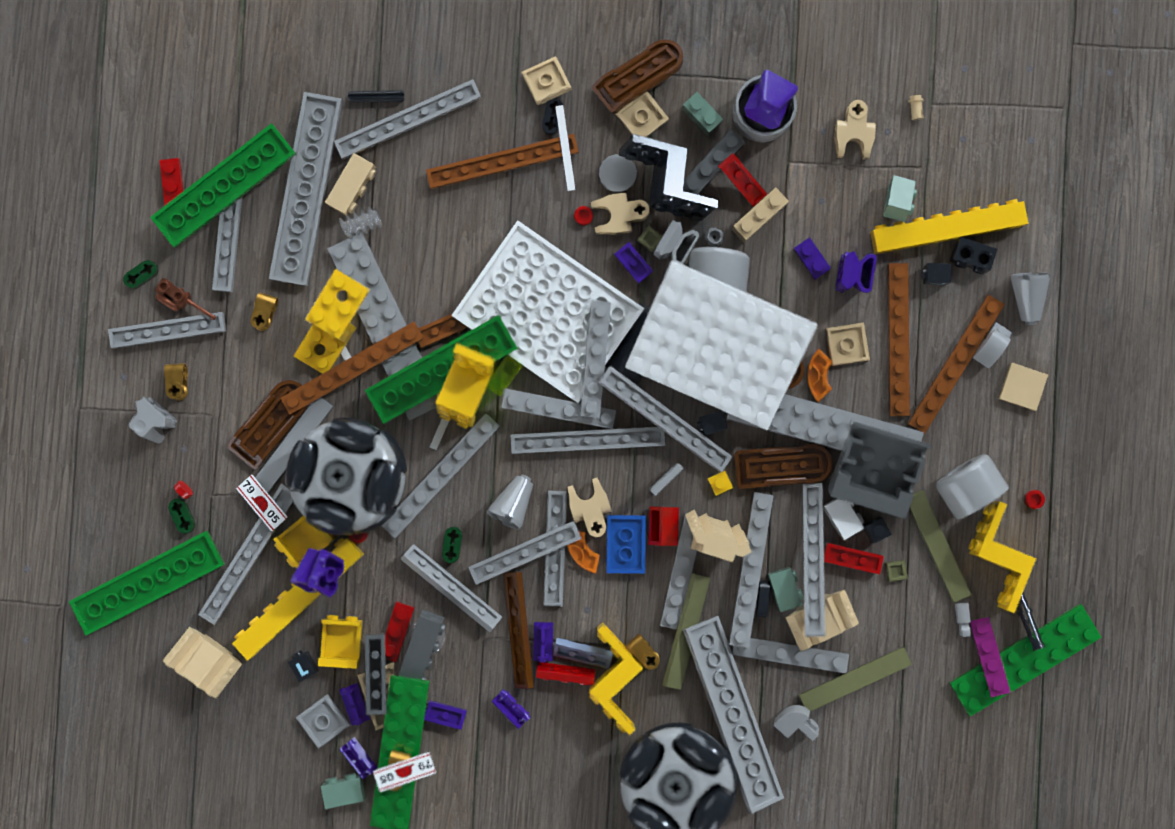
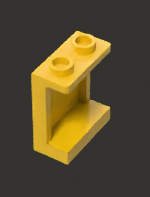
[273,516,336,568]
[318,615,363,669]

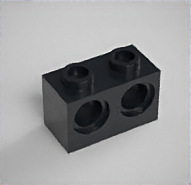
[950,237,998,274]

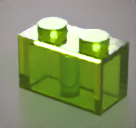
[487,355,523,397]

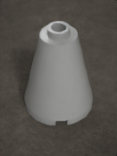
[1011,272,1051,325]
[486,474,533,530]

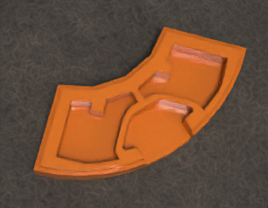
[808,348,833,403]
[567,530,600,574]

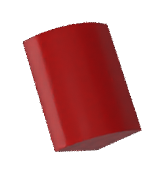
[648,506,679,546]

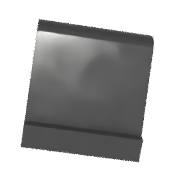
[827,421,931,519]

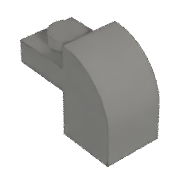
[973,322,1012,368]
[774,705,819,741]

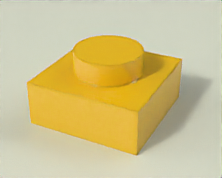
[707,470,733,496]

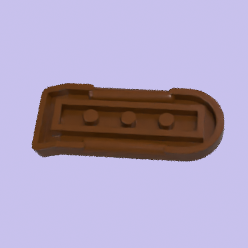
[592,40,683,114]
[227,380,308,469]
[735,444,832,489]

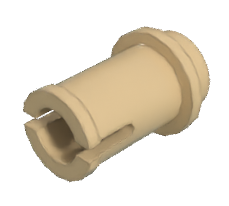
[908,95,924,120]

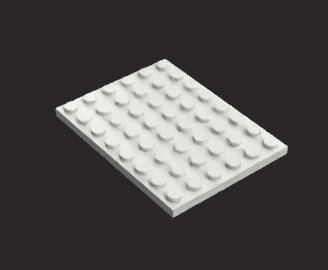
[452,221,644,403]
[625,261,817,430]

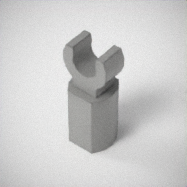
[955,603,971,637]

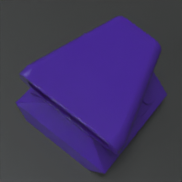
[744,70,798,129]
[835,251,877,293]
[290,548,344,597]

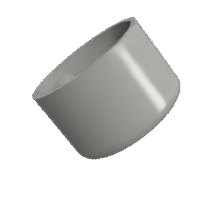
[733,75,797,143]
[688,247,750,293]
[936,454,1009,519]

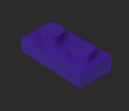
[793,237,831,280]
[614,242,653,284]
[424,700,467,730]

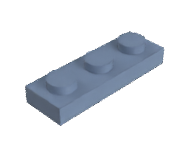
[553,638,613,669]

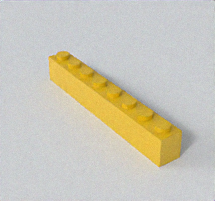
[870,199,1029,255]
[232,538,364,661]

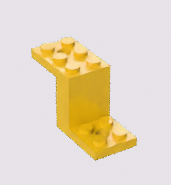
[294,269,370,374]
[436,344,494,429]
[968,501,1036,613]
[589,622,643,735]

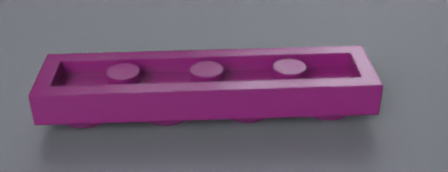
[969,617,1011,697]

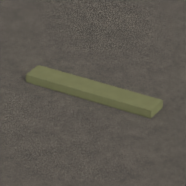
[909,490,972,603]
[662,573,710,689]
[798,646,912,711]

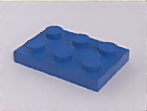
[607,515,646,573]

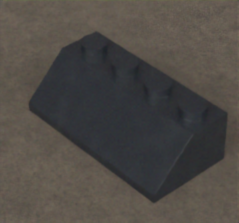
[604,303,651,385]

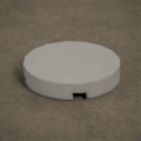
[599,154,637,193]

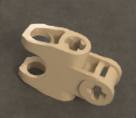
[834,100,876,160]
[591,193,649,235]
[567,477,612,537]

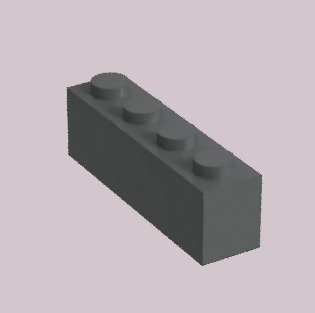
[683,129,745,195]
[398,610,446,680]
[365,634,386,715]

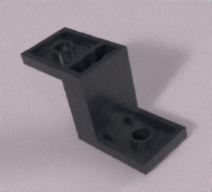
[619,134,718,221]

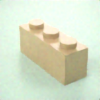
[325,153,376,217]
[731,188,789,243]

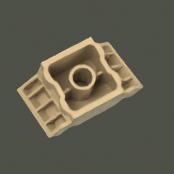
[685,509,752,562]
[786,590,859,651]
[163,627,242,698]

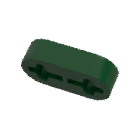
[123,260,159,289]
[168,498,196,533]
[442,526,463,563]

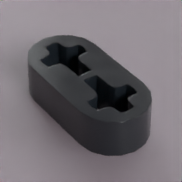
[542,98,563,135]
[756,580,770,618]

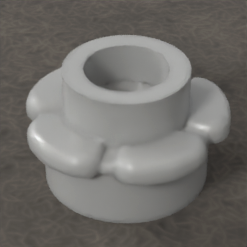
[705,228,724,246]

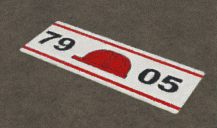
[236,475,287,531]
[373,752,436,792]

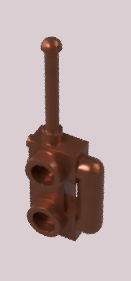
[154,278,216,320]

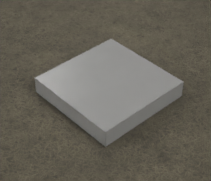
[650,464,684,496]
[296,694,350,749]

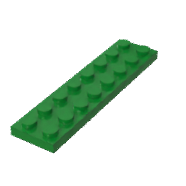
[150,123,296,248]
[364,315,518,424]
[68,531,225,636]
[949,604,1102,717]
[370,675,430,829]

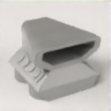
[653,220,699,265]
[129,396,177,444]

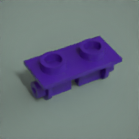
[533,622,553,662]
[339,683,370,726]
[491,689,531,729]
[339,737,378,780]

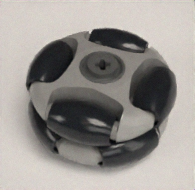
[286,417,407,535]
[619,722,738,829]

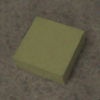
[637,226,663,252]
[885,560,908,582]

